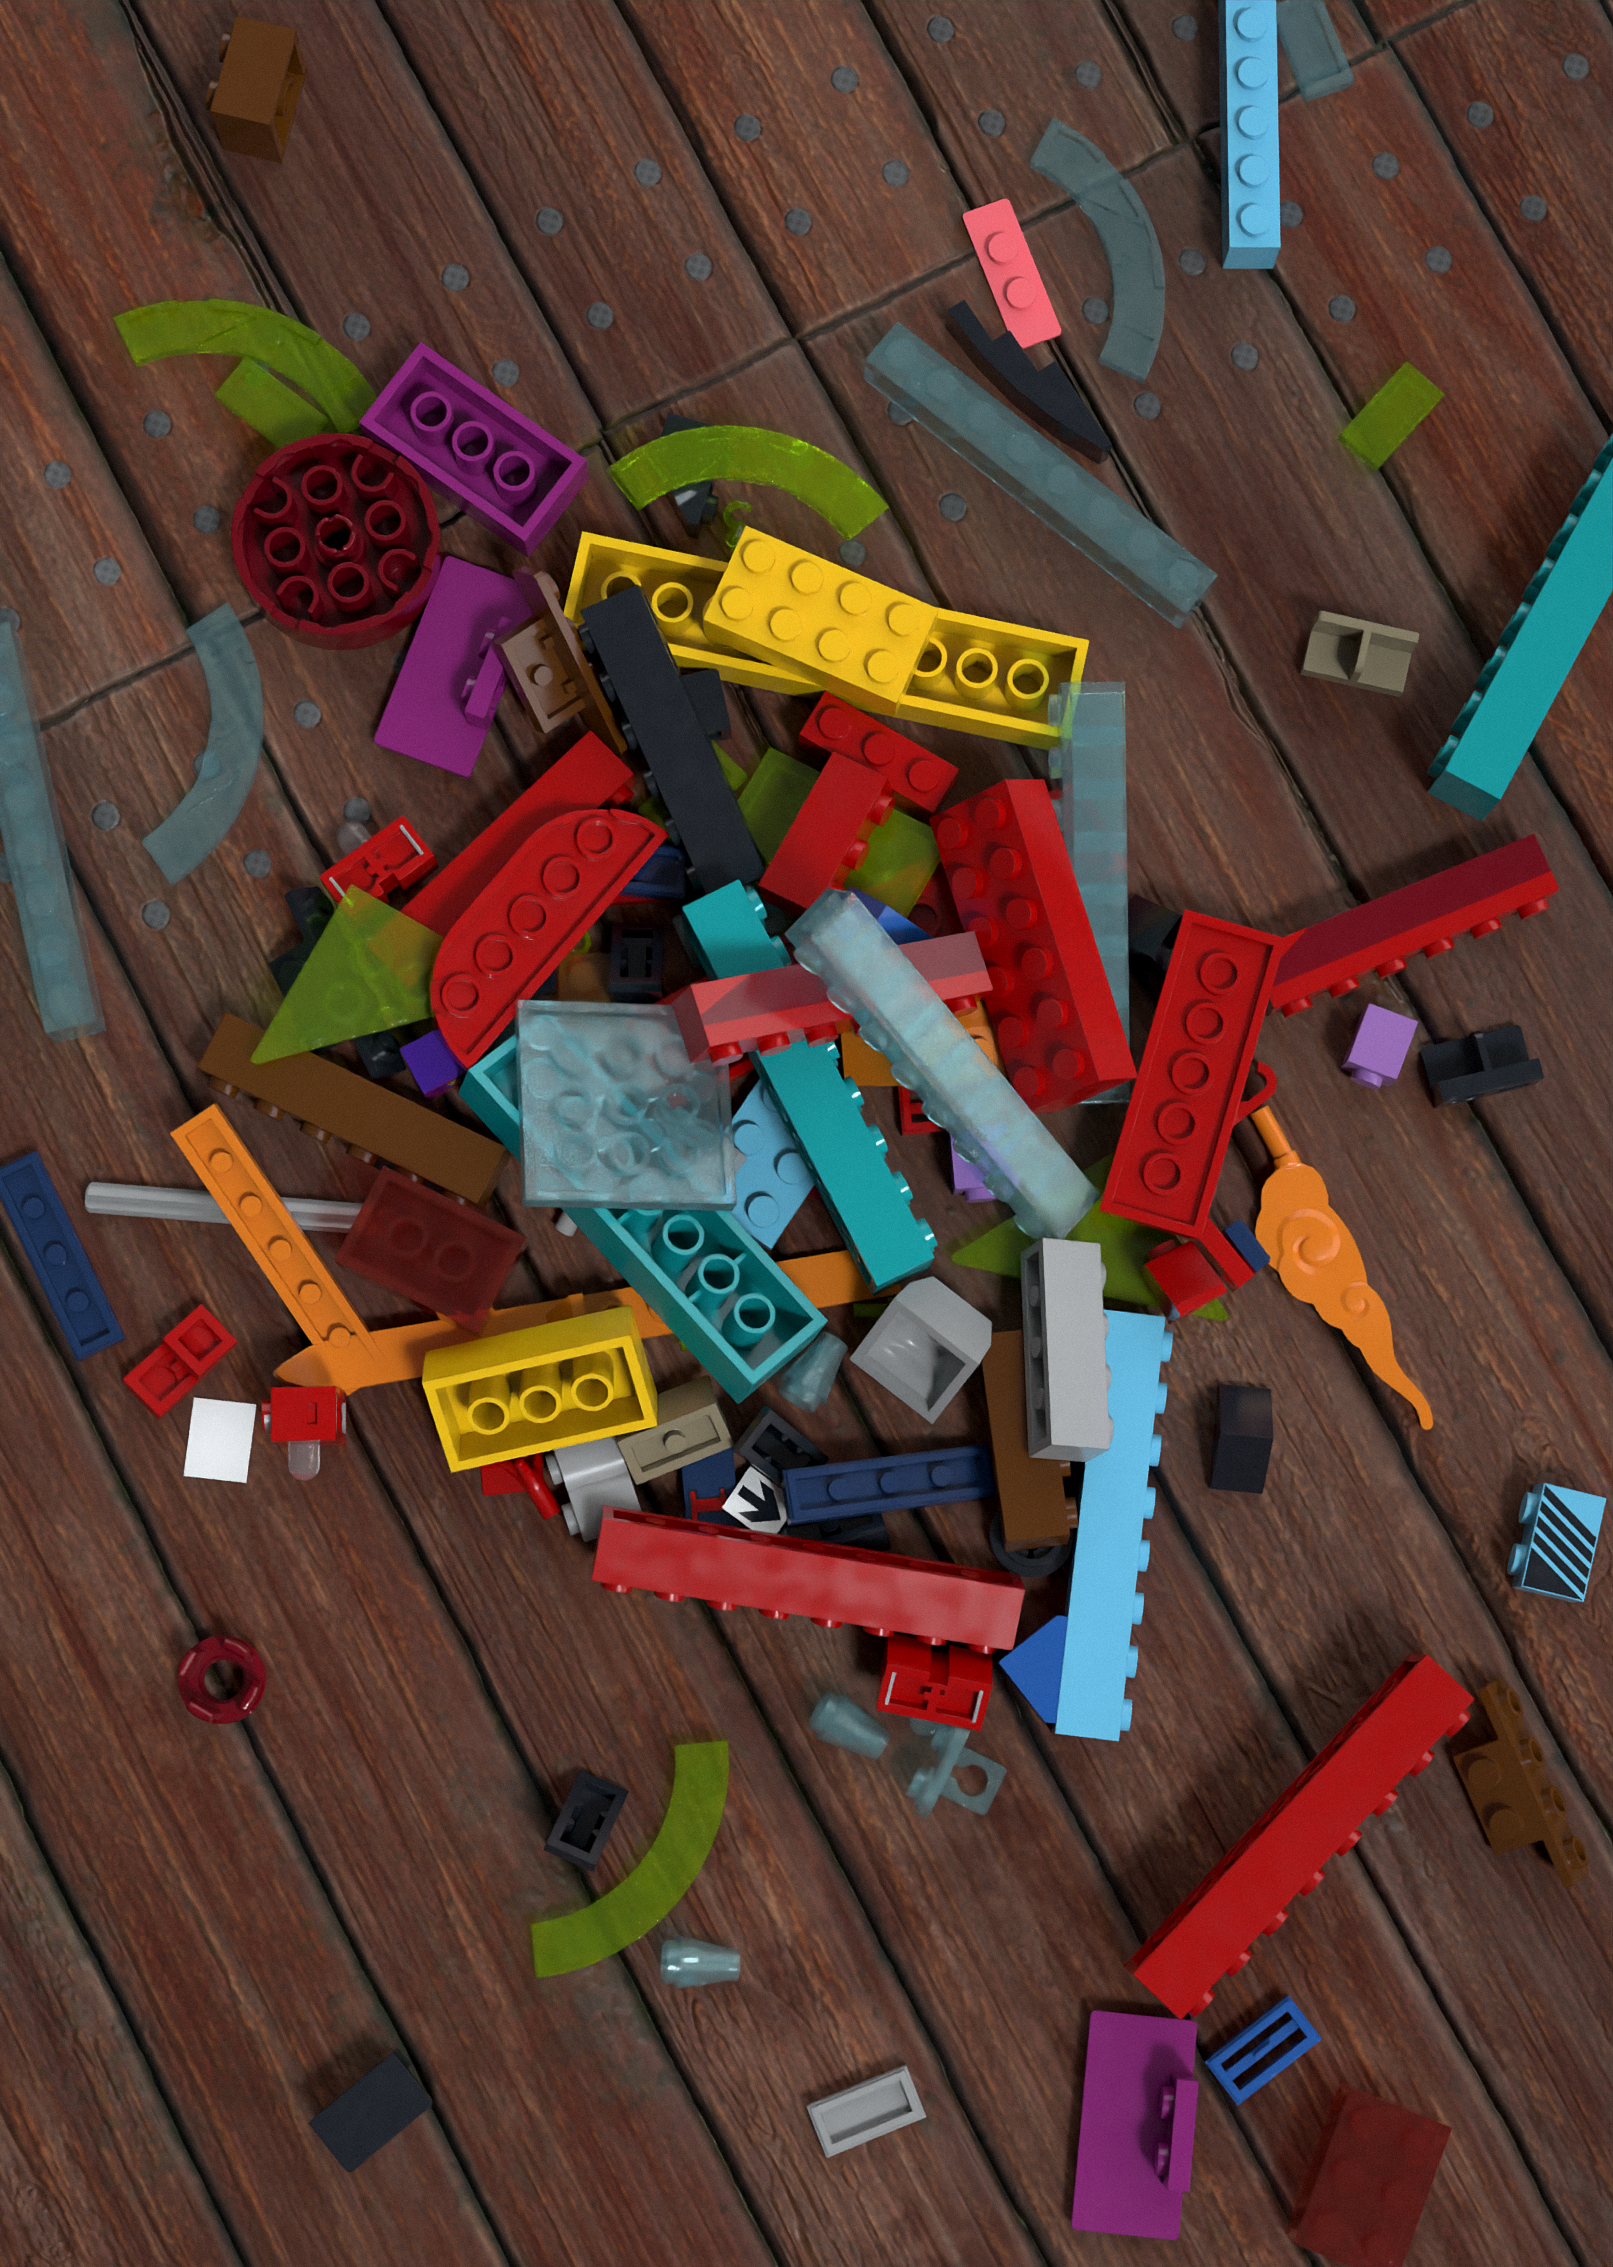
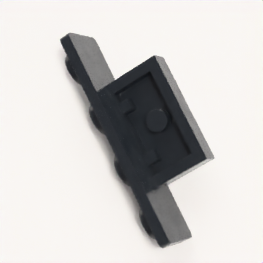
[268,886,406,1079]

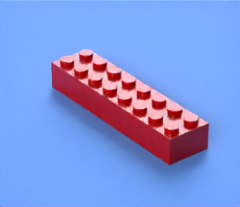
[1123,1654,1475,2020]

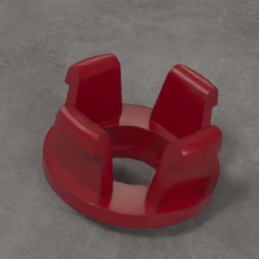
[176,1636,267,1724]

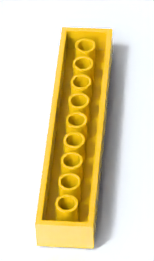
[564,531,1089,754]

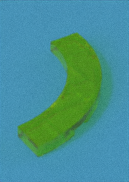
[113,299,377,434]
[606,425,889,541]
[531,1740,729,1978]

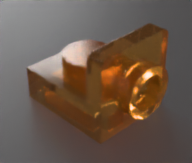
[557,953,611,1027]

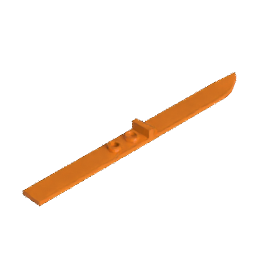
[273,1250,901,1391]

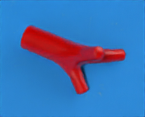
[492,1452,562,1520]

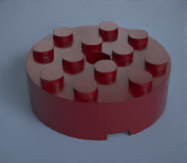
[231,433,444,650]

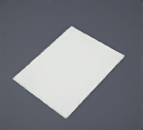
[183,1397,256,1483]

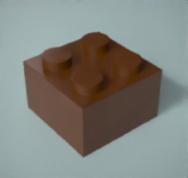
[206,15,307,163]

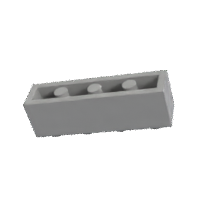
[1020,1238,1114,1462]

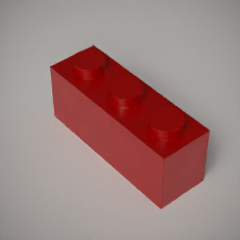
[798,690,960,826]
[758,751,895,927]

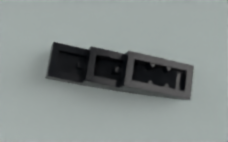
[945,299,1112,464]

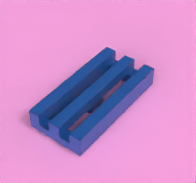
[1203,1994,1322,2105]

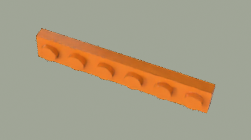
[170,1103,390,1396]

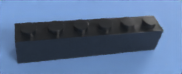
[577,585,767,895]

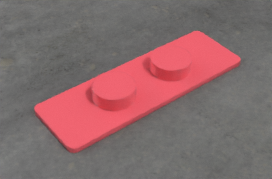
[962,199,1061,349]

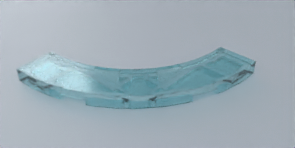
[1030,118,1166,384]
[142,602,264,886]

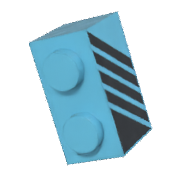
[1507,1483,1606,1603]

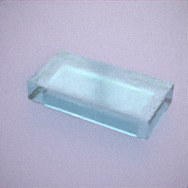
[1276,0,1355,103]

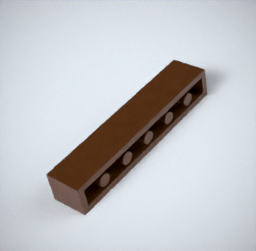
[197,1012,512,1212]

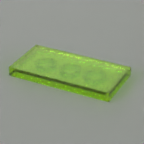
[738,747,941,918]

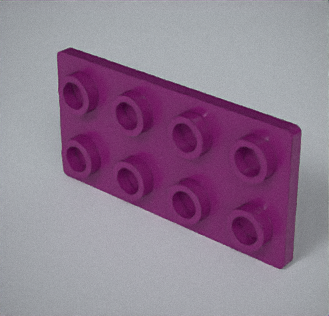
[374,556,533,779]
[1071,2010,1199,2240]

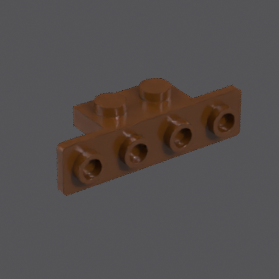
[492,565,629,754]
[1453,1676,1589,1888]

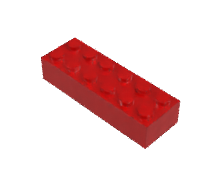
[929,779,1138,1115]

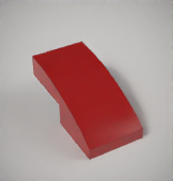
[122,1304,238,1421]

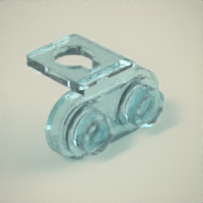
[905,1723,1006,1818]

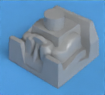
[850,1276,992,1424]

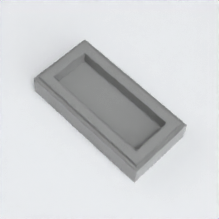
[806,2064,926,2158]

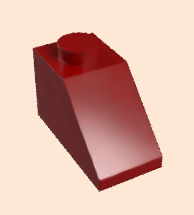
[1140,1238,1227,1325]

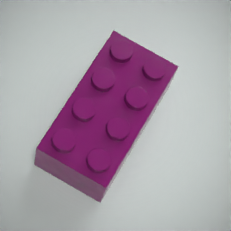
[359,342,589,558]

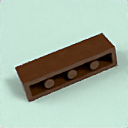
[979,1329,1078,1552]

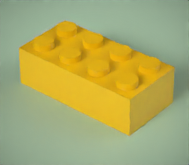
[703,526,939,718]
[422,1305,658,1473]

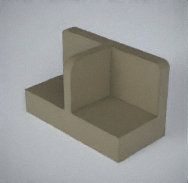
[1300,611,1420,697]
[616,1375,735,1485]

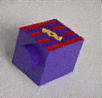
[400,1029,486,1102]

